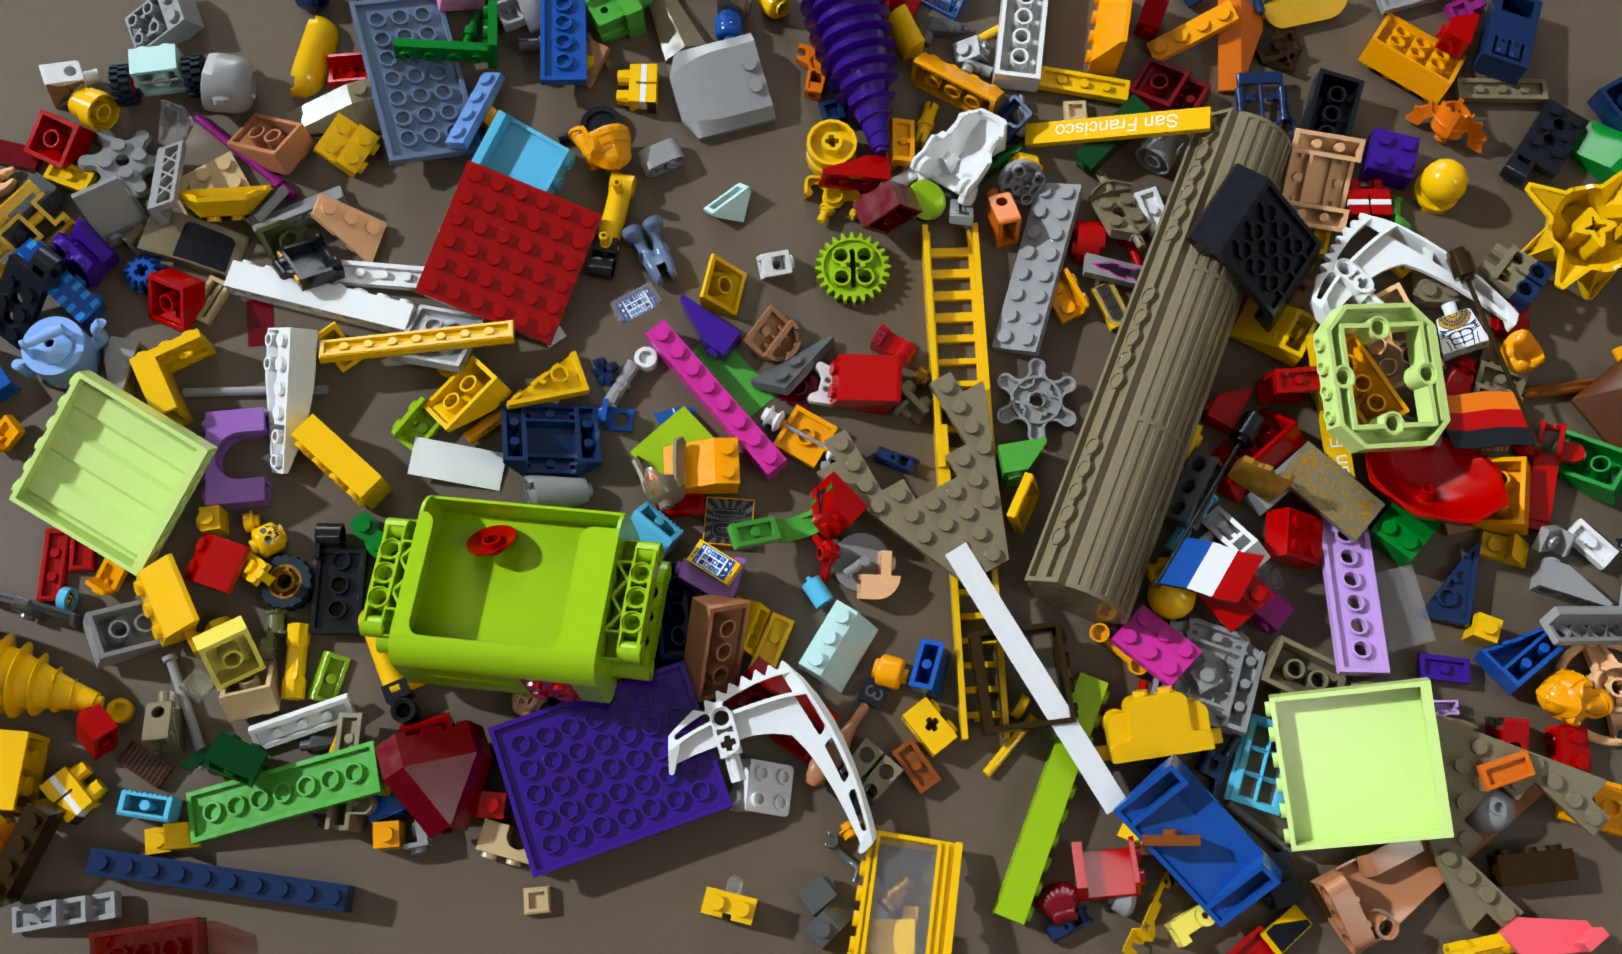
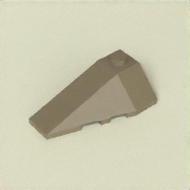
[285,78,381,136]

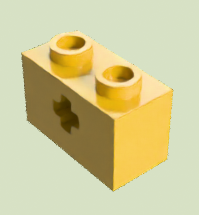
[901,697,958,758]

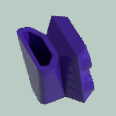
[52,217,119,288]

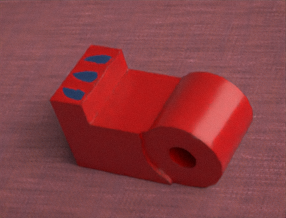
[870,324,918,367]

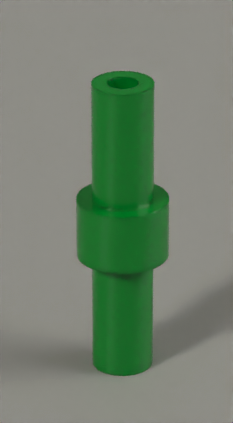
[463,11,482,42]
[985,144,1023,177]

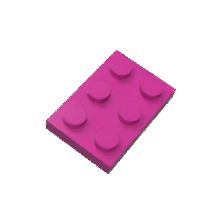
[1111,604,1203,687]

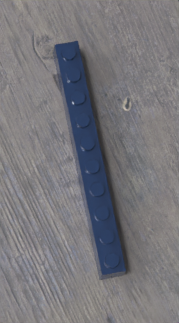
[85,847,356,913]

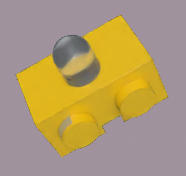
[700,875,758,926]

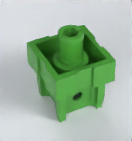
[585,0,653,44]

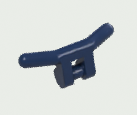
[1194,735,1242,801]

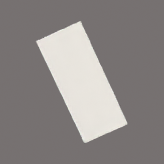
[407,436,505,491]

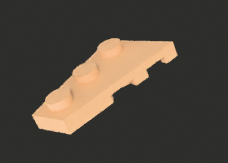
[311,193,387,262]

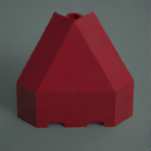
[375,720,493,839]

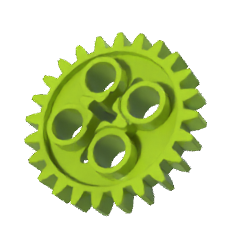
[815,232,891,307]

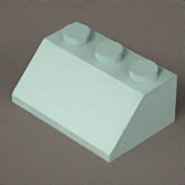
[798,600,879,693]

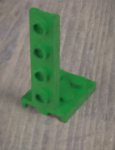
[394,0,498,69]

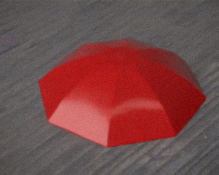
[1364,434,1509,526]

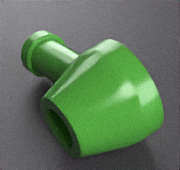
[1389,197,1411,230]

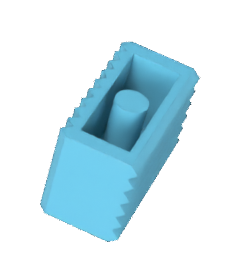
[631,501,683,559]
[116,789,183,823]

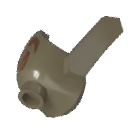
[631,437,686,511]

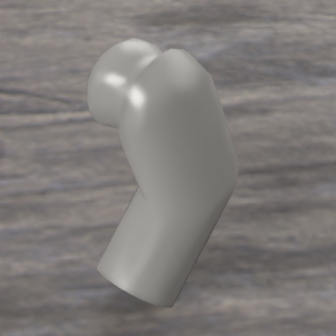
[961,59,994,78]

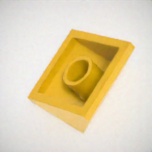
[700,254,747,316]

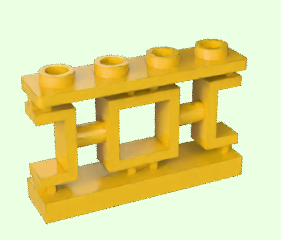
[0,180,75,279]

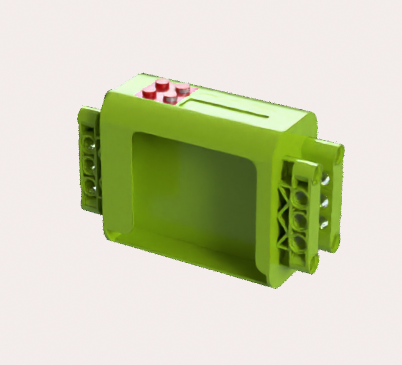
[359,495,672,704]

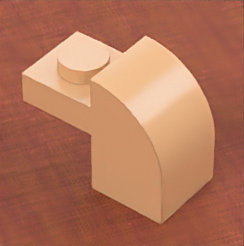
[857,550,901,600]

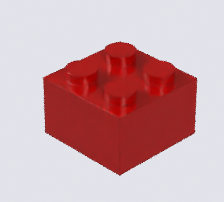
[1264,507,1323,570]

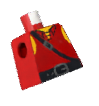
[1484,716,1530,750]

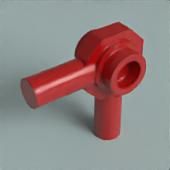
[811,534,841,582]

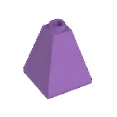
[674,557,746,598]

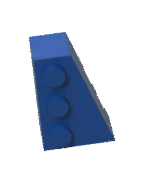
[1473,627,1568,696]

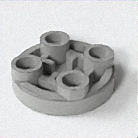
[998,159,1045,206]

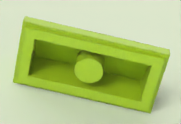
[306,651,351,702]

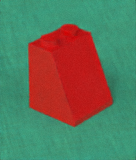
[828,354,903,415]

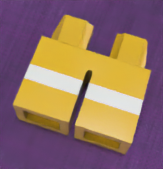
[616,64,659,113]
[39,761,108,825]

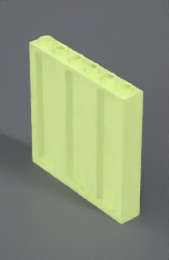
[9,370,218,576]

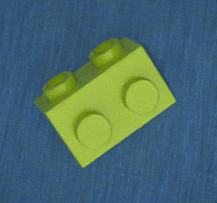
[391,396,442,451]

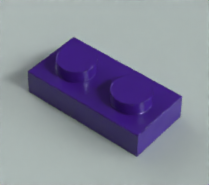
[1416,653,1470,685]

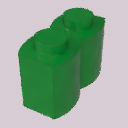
[350,511,398,559]

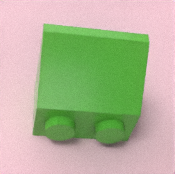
[996,437,1047,488]

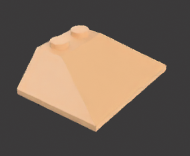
[1281,128,1366,232]

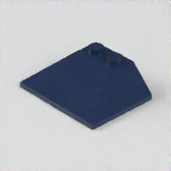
[500,402,602,478]

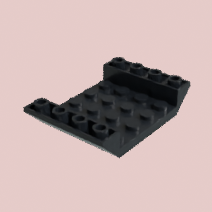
[1185,163,1322,332]

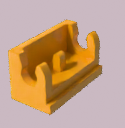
[886,118,915,171]

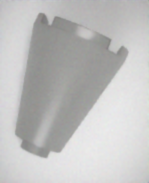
[524,475,593,508]

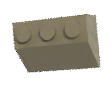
[1261,635,1348,693]

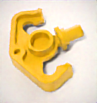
[803,175,861,225]

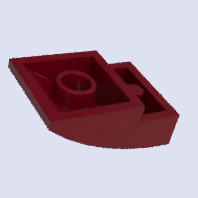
[1128,56,1211,112]

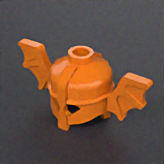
[1405,97,1487,153]

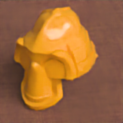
[568,123,632,172]
[1535,668,1614,727]

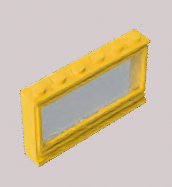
[848,830,963,954]

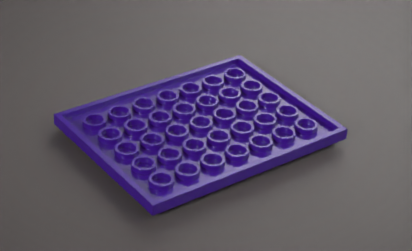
[488,660,733,878]

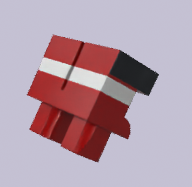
[1344,179,1393,224]

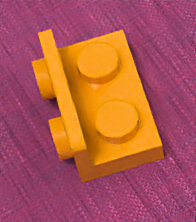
[1051,268,1090,326]

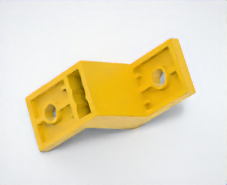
[129,328,216,426]

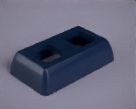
[994,95,1033,144]

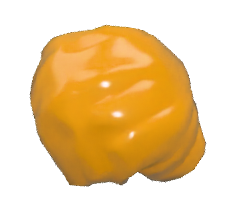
[1500,329,1545,373]

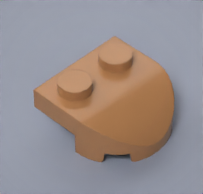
[742,305,801,362]

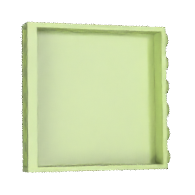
[1264,677,1454,852]

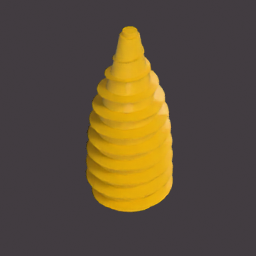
[0,633,105,718]

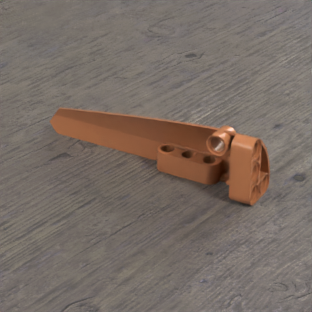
[1309,784,1543,954]

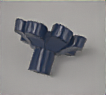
[591,357,619,387]

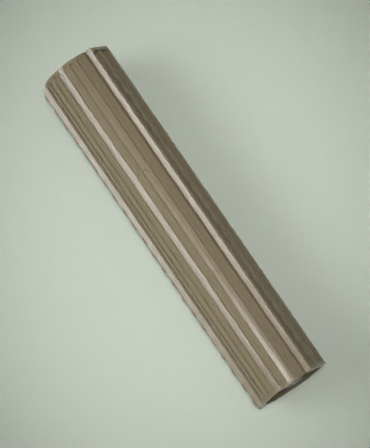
[1024,107,1292,625]

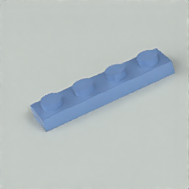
[445,72,505,149]

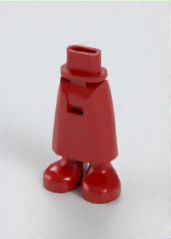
[1417,355,1477,434]

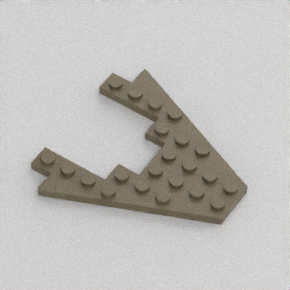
[817,372,1009,583]
[1426,716,1611,930]

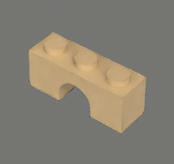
[475,818,545,875]

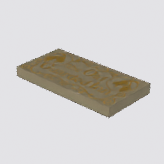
[1279,441,1386,542]

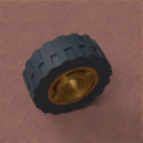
[257,554,315,611]

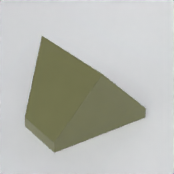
[256,220,310,268]

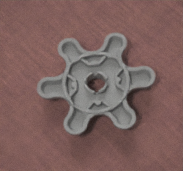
[77,129,157,198]
[996,358,1077,440]

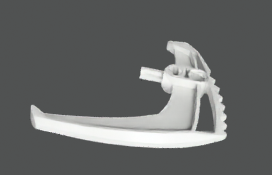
[1309,213,1519,332]
[668,661,877,854]

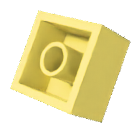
[192,615,266,691]

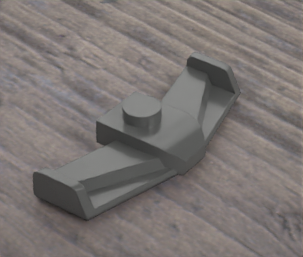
[0,591,84,630]

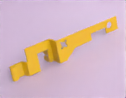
[1122,870,1171,954]

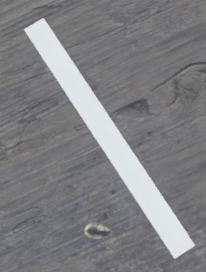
[945,542,1125,814]

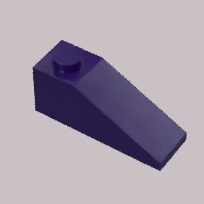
[680,294,741,362]

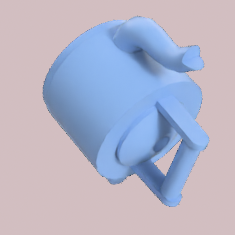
[11,316,109,389]

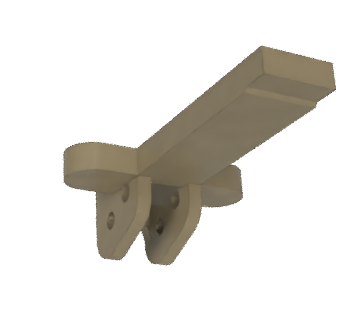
[313,712,378,832]

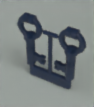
[1235,71,1299,143]

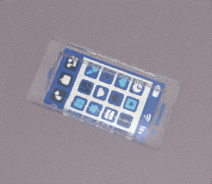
[609,282,662,325]

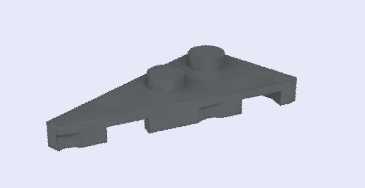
[751,336,836,395]

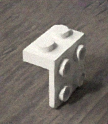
[729,758,794,817]

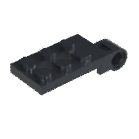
[1499,98,1589,187]
[0,246,68,350]
[309,523,369,636]

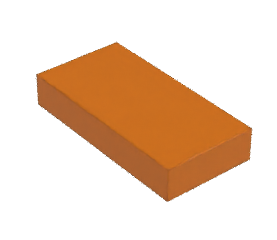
[1475,750,1537,792]

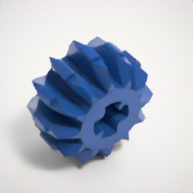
[123,254,166,296]

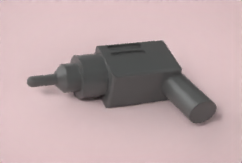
[924,16,976,47]

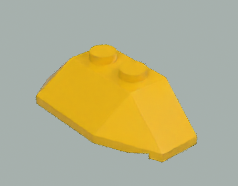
[178,185,273,222]

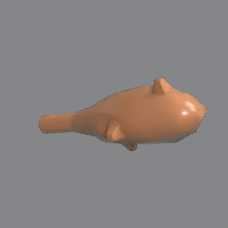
[806,702,870,787]

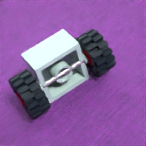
[108,43,206,107]

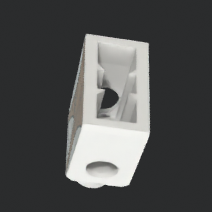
[39,60,101,108]

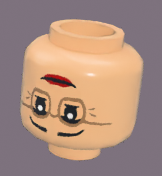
[511,693,550,716]

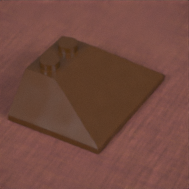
[1569,358,1622,448]

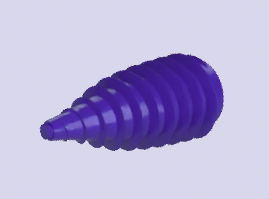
[800,0,898,155]

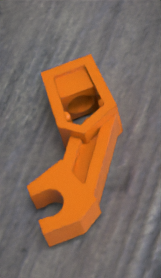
[796,43,826,101]

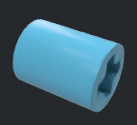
[802,575,834,610]

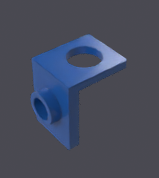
[598,398,635,433]

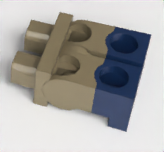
[1477,243,1554,313]

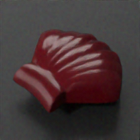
[780,372,818,410]
[1035,882,1081,926]

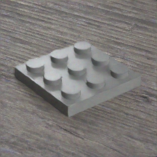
[392,304,487,373]

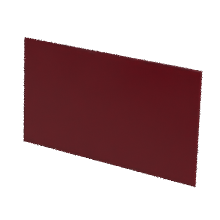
[246,300,274,347]

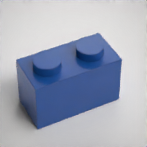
[908,638,952,699]

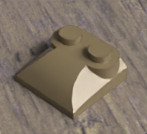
[1408,270,1463,309]

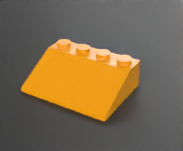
[1085,0,1133,77]
[1358,13,1467,105]

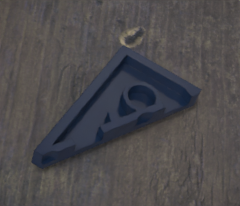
[1419,543,1481,627]

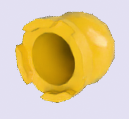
[1411,158,1469,215]
[1147,557,1197,620]

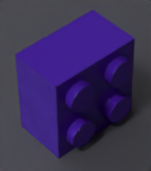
[1358,127,1420,191]

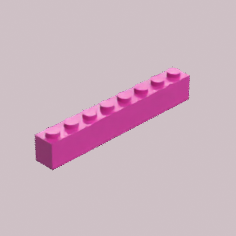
[645,320,787,482]

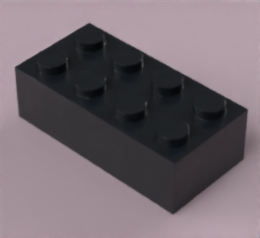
[1300,68,1365,137]

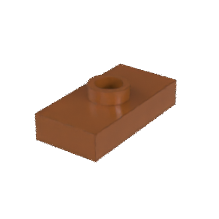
[891,738,941,795]
[1142,829,1201,846]

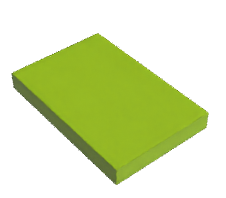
[630,406,714,473]

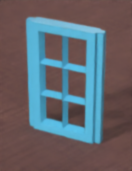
[1223,713,1284,818]

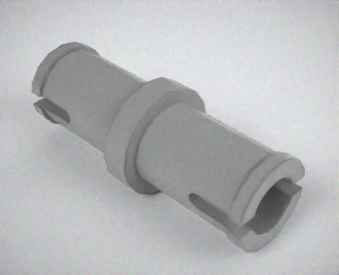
[604,359,641,407]

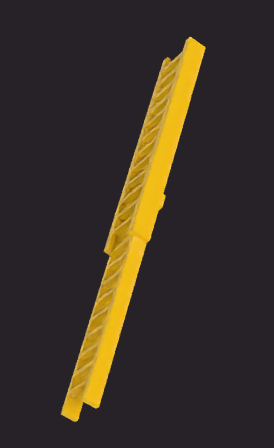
[920,223,1010,741]

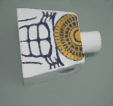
[1436,301,1489,361]

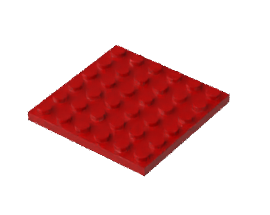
[415,160,602,346]

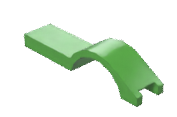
[726,509,820,550]

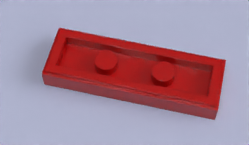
[36,529,71,603]

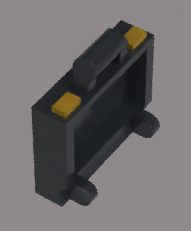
[272,233,345,291]

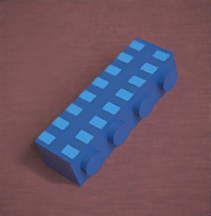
[13,238,107,328]

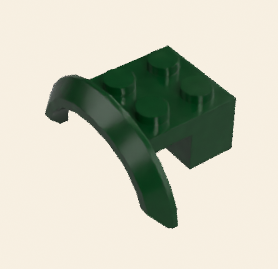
[180,731,271,788]

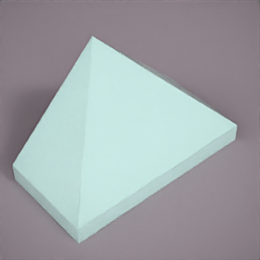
[703,182,751,222]

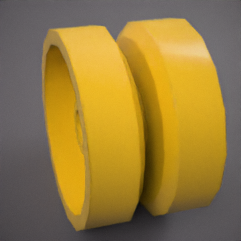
[806,119,857,175]

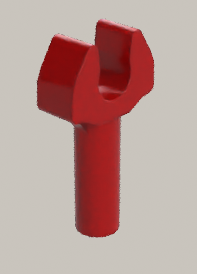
[1117,239,1143,266]

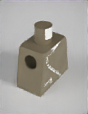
[141,690,184,755]

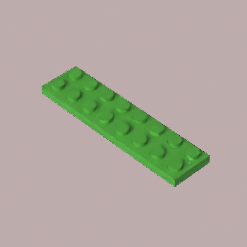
[186,740,385,844]

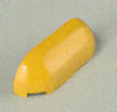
[1263,0,1347,28]
[290,15,339,98]

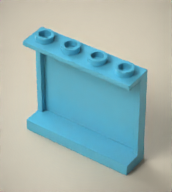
[455,110,576,195]

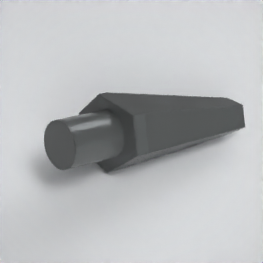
[299,735,335,752]

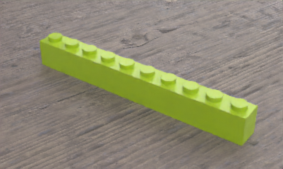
[992,672,1110,925]

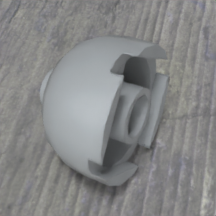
[1465,788,1515,834]

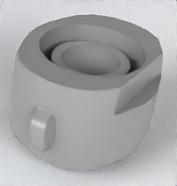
[200,53,257,114]

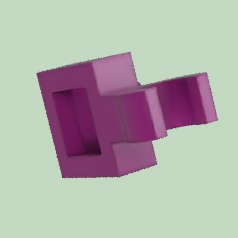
[1443,0,1487,20]

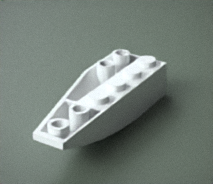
[264,327,318,474]

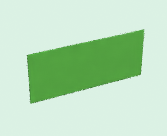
[692,343,777,418]

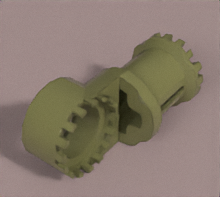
[260,608,288,660]

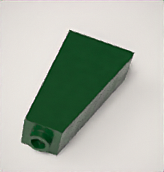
[1075,94,1150,175]

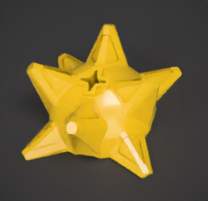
[1521,170,1622,300]

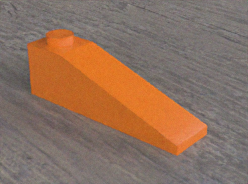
[1217,0,1263,93]

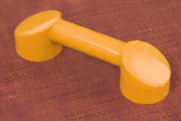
[1089,623,1147,676]

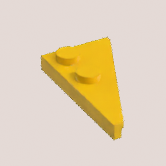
[506,351,590,410]

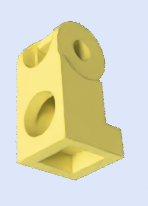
[1164,904,1215,947]

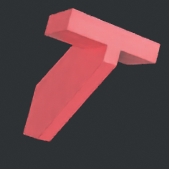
[1499,917,1610,954]

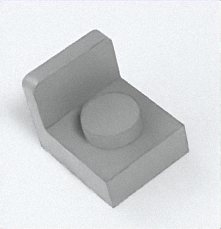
[1531,525,1576,557]
[402,820,434,855]

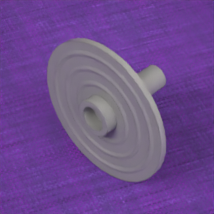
[832,533,887,591]

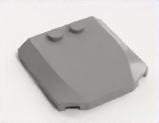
[669,33,776,141]
[1149,618,1266,736]

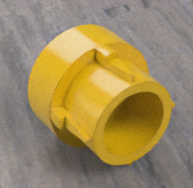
[67,86,120,132]

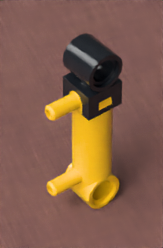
[587,172,636,280]
[358,610,427,725]

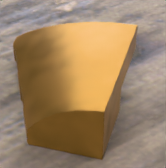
[1227,455,1296,503]

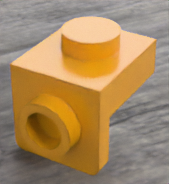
[0,415,26,452]
[85,558,128,596]

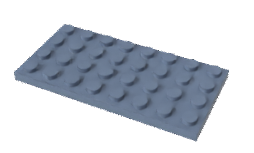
[349,0,481,166]

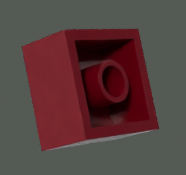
[853,179,922,235]

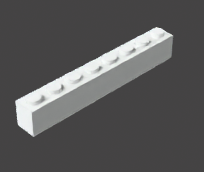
[224,260,417,333]

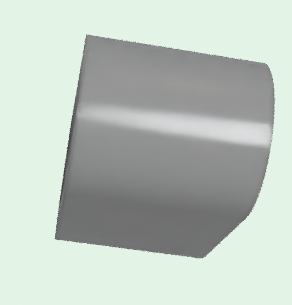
[637,138,686,178]

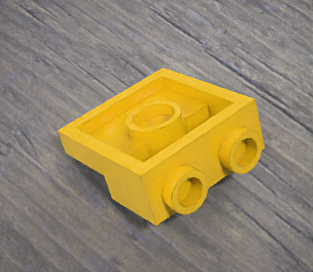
[313,112,380,178]

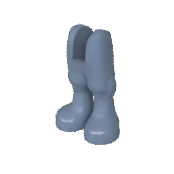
[621,215,678,286]

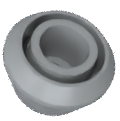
[1106,896,1137,917]

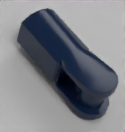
[874,446,920,476]
[1045,906,1094,944]

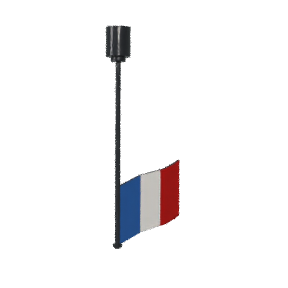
[1152,410,1265,603]

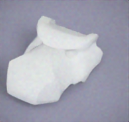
[910,108,1007,206]

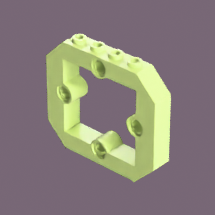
[1313,303,1450,453]

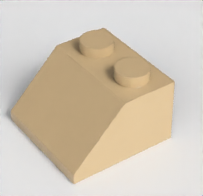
[219,659,281,722]

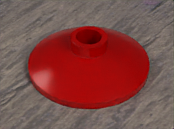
[466,525,517,556]

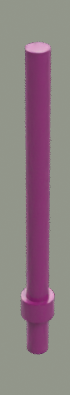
[194,113,298,201]

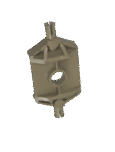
[1088,169,1154,251]

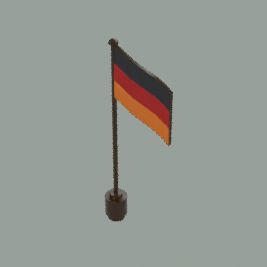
[1445,246,1543,450]

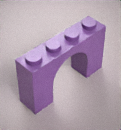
[202,407,272,510]

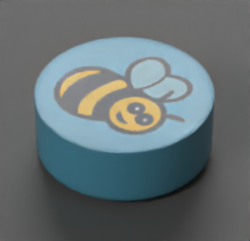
[55,586,79,612]

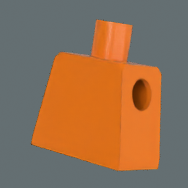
[985,188,1022,248]

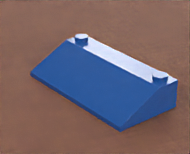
[1113,754,1282,928]

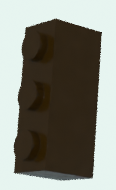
[1487,844,1579,887]

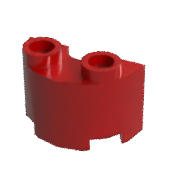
[1070,220,1106,265]

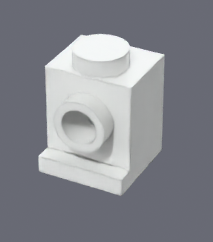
[756,249,794,280]

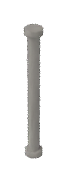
[162,653,208,770]

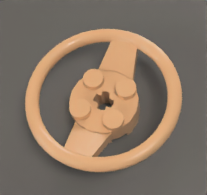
[1553,645,1622,746]

